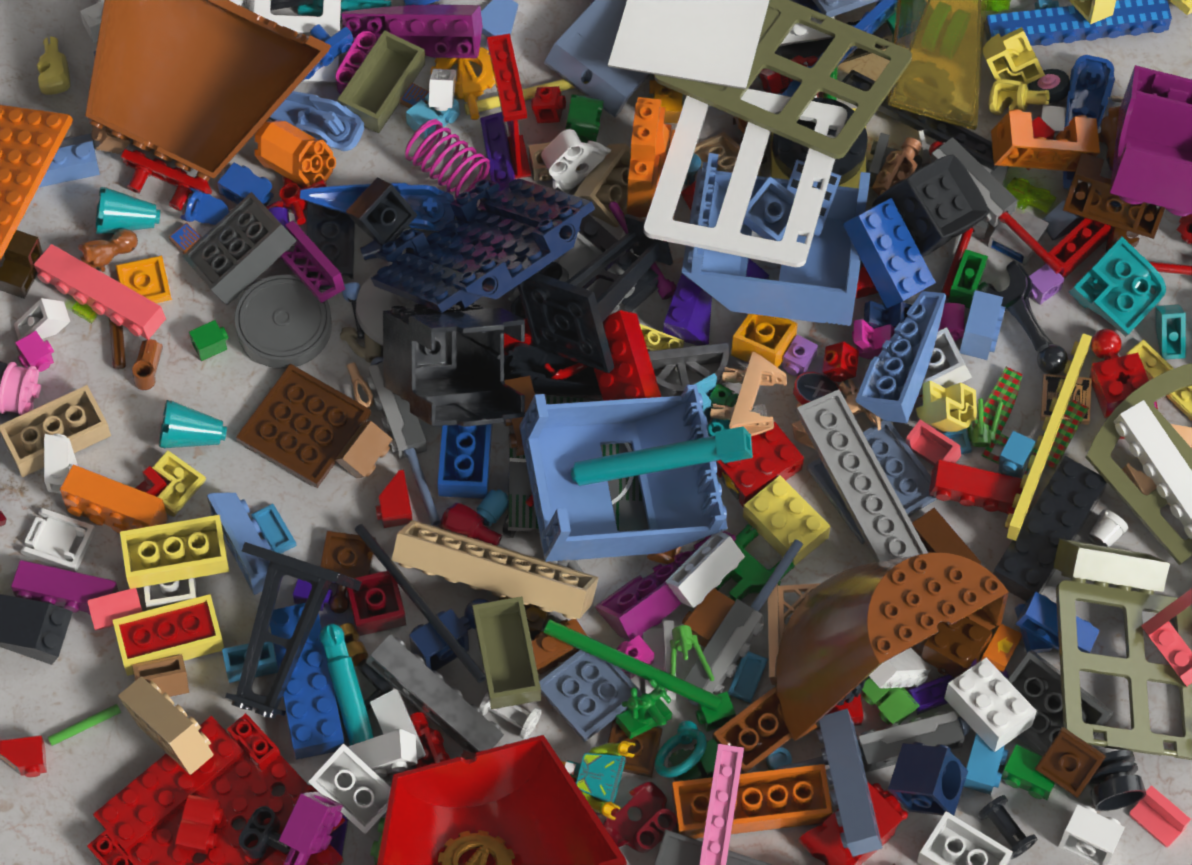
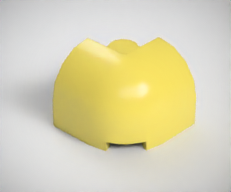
[983,27,1045,85]
[916,381,977,432]

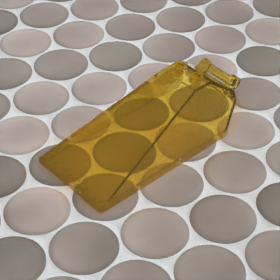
[888,0,986,130]

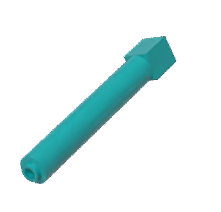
[571,426,753,486]

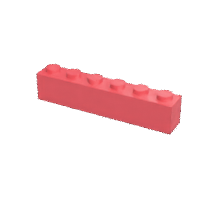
[34,244,166,340]

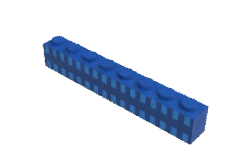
[984,0,1172,46]

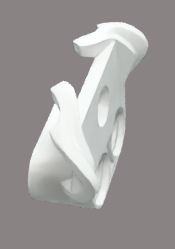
[541,129,612,194]

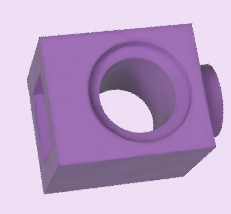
[1029,264,1064,305]

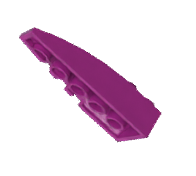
[595,531,736,641]

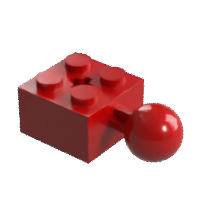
[1089,329,1149,418]

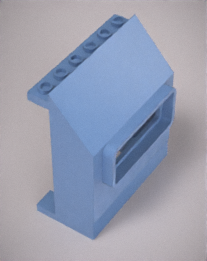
[681,153,870,326]
[519,384,728,562]

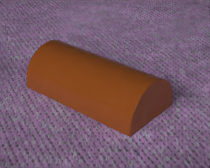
[712,685,792,774]

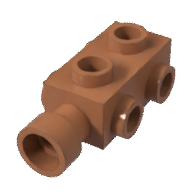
[872,137,922,197]

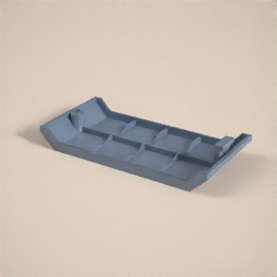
[544,0,651,118]

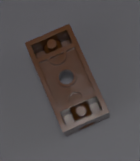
[1063,153,1165,239]

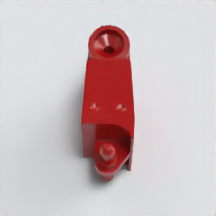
[798,782,908,865]

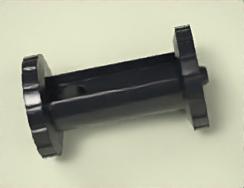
[978,795,1038,859]

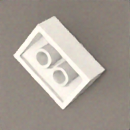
[308,743,391,834]

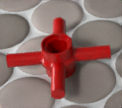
[266,175,327,225]

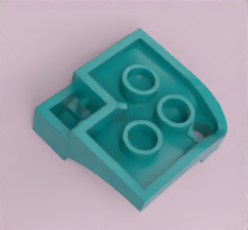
[1069,237,1166,337]

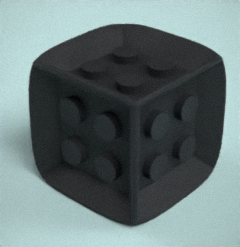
[872,154,989,257]

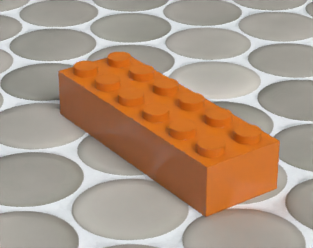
[671,764,833,839]

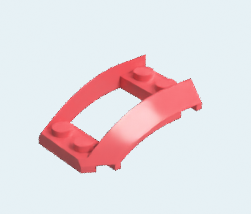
[1141,588,1192,687]

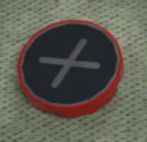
[793,372,841,405]

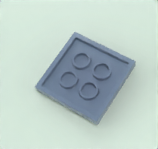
[539,639,643,742]

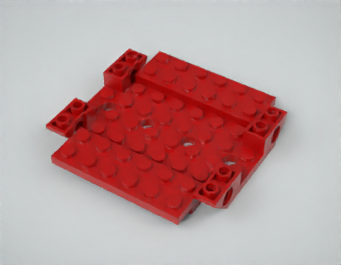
[87,713,345,865]

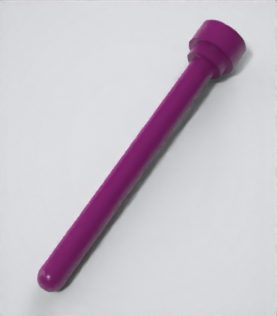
[609,201,677,300]

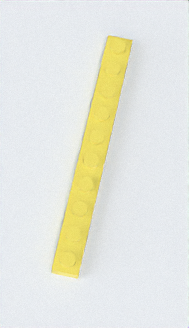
[1005,334,1092,541]

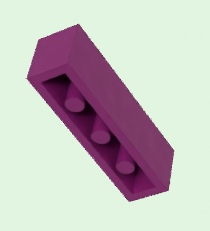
[11,560,119,615]

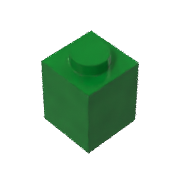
[189,320,229,361]

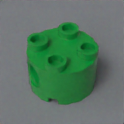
[565,94,604,143]

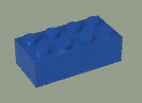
[843,198,936,308]
[438,424,493,499]

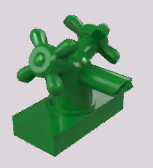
[616,679,672,739]

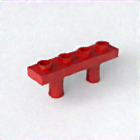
[121,149,212,211]

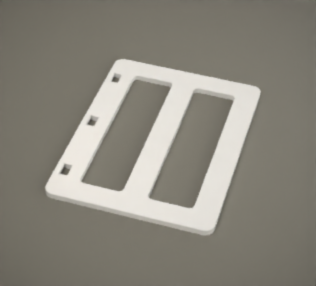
[644,89,847,267]

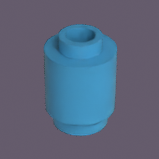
[476,489,508,526]

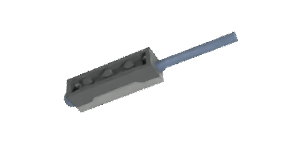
[366,357,441,526]
[684,539,803,706]
[776,711,970,773]

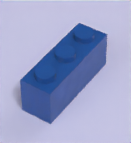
[1015,592,1100,653]

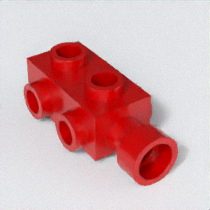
[410,712,450,769]

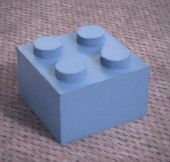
[743,177,795,241]
[960,290,1006,360]

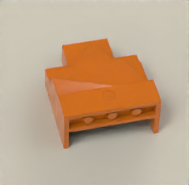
[627,97,675,220]

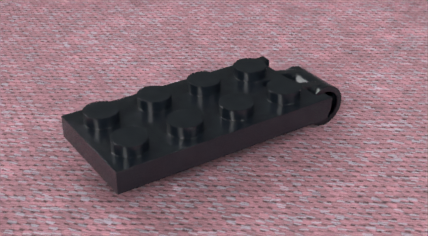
[306,202,355,290]

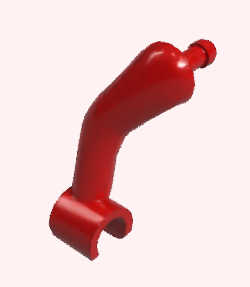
[544,363,592,380]

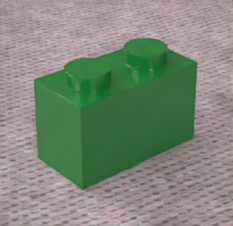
[948,249,988,309]
[1001,745,1055,800]

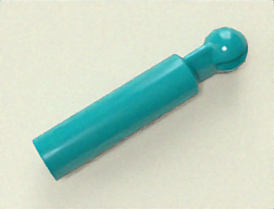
[319,624,374,746]

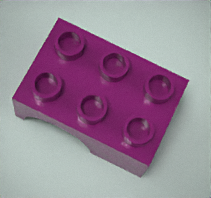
[1110,65,1192,216]

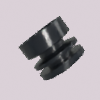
[1087,750,1146,811]

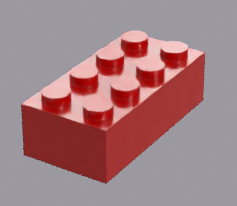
[594,310,662,401]

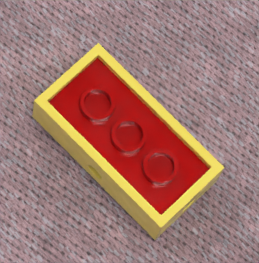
[112,594,224,676]

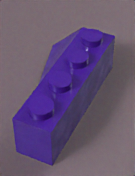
[663,273,712,346]

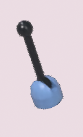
[342,282,365,339]

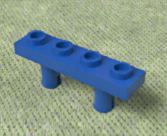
[303,24,354,81]

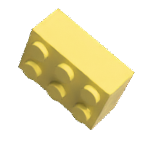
[743,476,831,565]

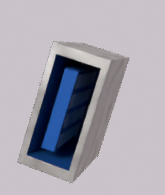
[988,206,1049,266]

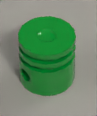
[709,384,739,421]

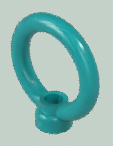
[654,721,707,778]

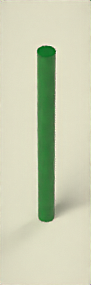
[544,620,722,711]

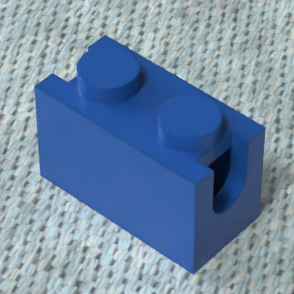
[217,162,274,207]

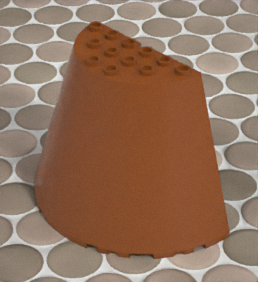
[85,0,331,181]
[775,553,1009,741]

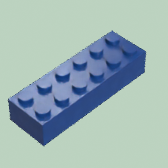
[269,603,345,760]

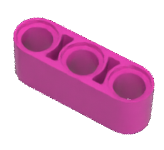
[335,31,377,95]

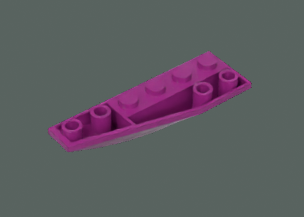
[341,4,483,58]

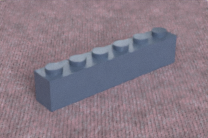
[816,709,883,857]

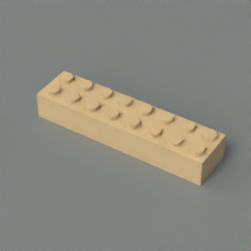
[392,520,599,619]

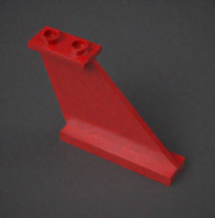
[487,34,531,179]

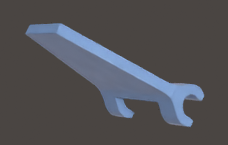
[481,0,518,37]

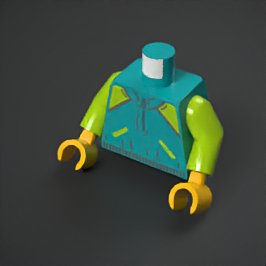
[565,741,635,820]

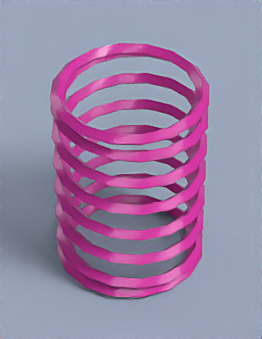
[405,119,490,198]

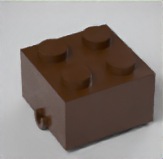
[921,617,992,678]

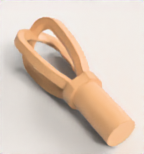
[347,362,374,407]

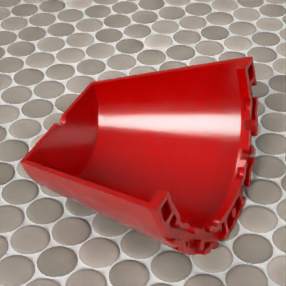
[377,735,627,865]

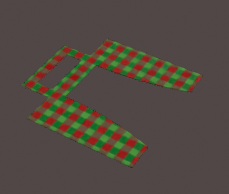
[972,366,1089,474]

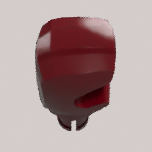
[440,502,502,546]

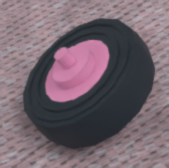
[1029,69,1070,104]

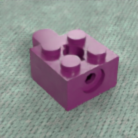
[279,792,344,865]

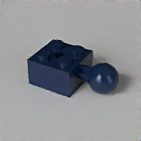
[409,599,489,671]

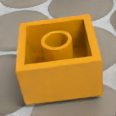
[731,314,798,368]

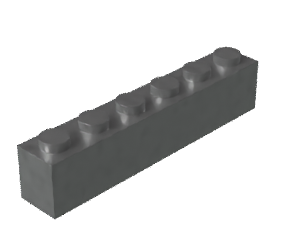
[366,634,504,757]

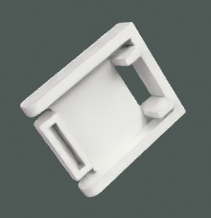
[21,508,96,572]

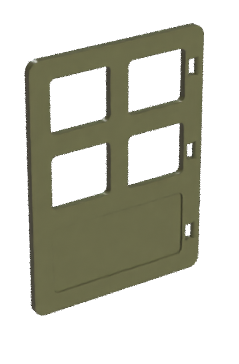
[655,0,912,159]

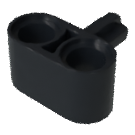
[239,806,291,859]

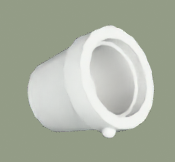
[1088,509,1128,547]

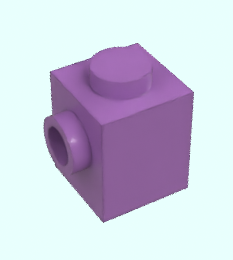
[782,335,818,376]

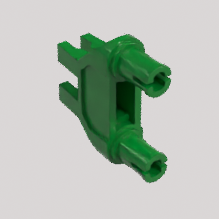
[715,524,795,602]

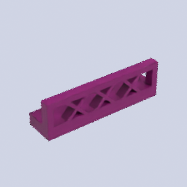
[280,220,345,303]

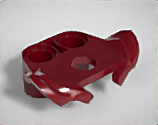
[603,782,677,853]

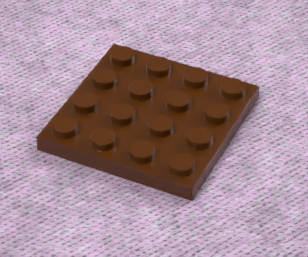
[236,364,372,488]

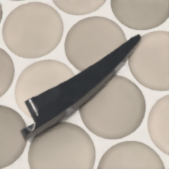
[504,343,601,395]

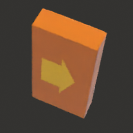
[981,624,1022,672]

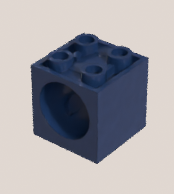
[888,742,968,816]

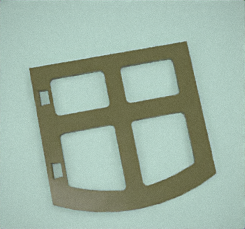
[1085,363,1192,565]

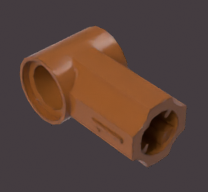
[132,339,163,390]

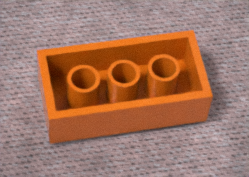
[60,464,168,534]

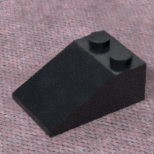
[0,594,73,665]

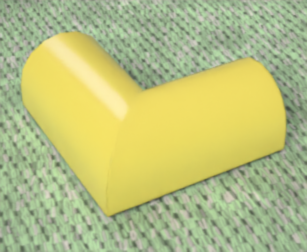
[152,450,206,517]

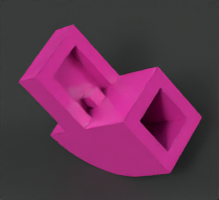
[852,319,895,359]

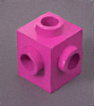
[616,635,654,679]

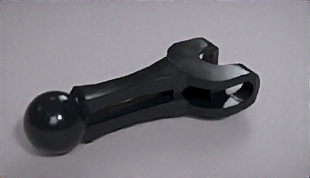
[978,260,1068,375]

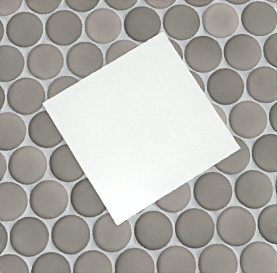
[608,0,770,89]

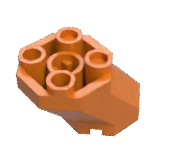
[255,120,336,187]

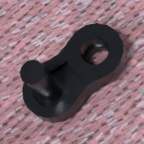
[357,659,394,711]

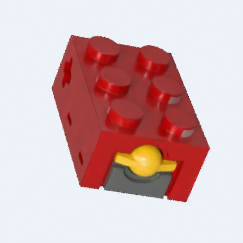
[716,421,804,508]

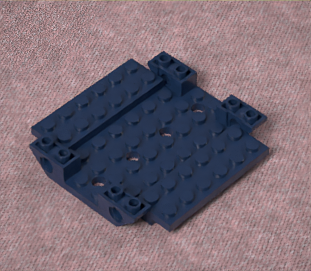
[371,179,595,313]

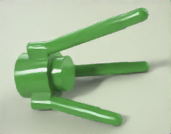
[967,398,1003,448]
[670,625,714,681]

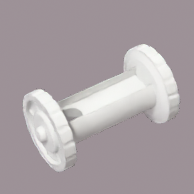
[479,692,542,739]

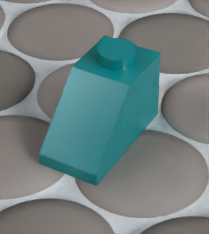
[1155,304,1186,360]

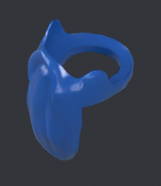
[180,188,230,225]

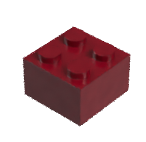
[346,571,407,636]

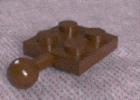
[320,531,376,614]

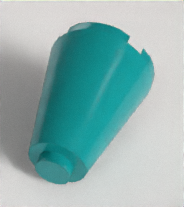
[95,187,161,234]
[159,400,227,449]

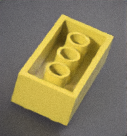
[120,515,229,589]

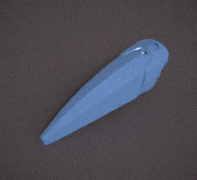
[269,91,364,151]

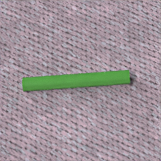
[48,704,121,746]

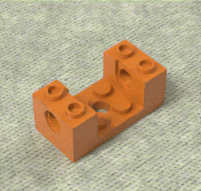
[991,109,1100,172]

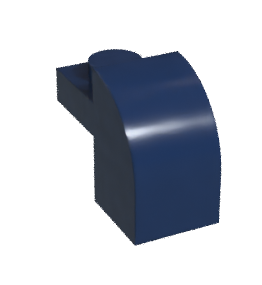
[864,300,912,329]

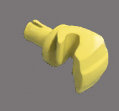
[37,37,70,95]
[988,80,1050,115]

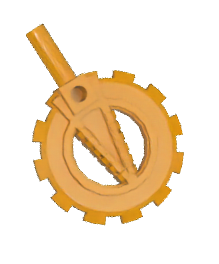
[431,47,495,120]

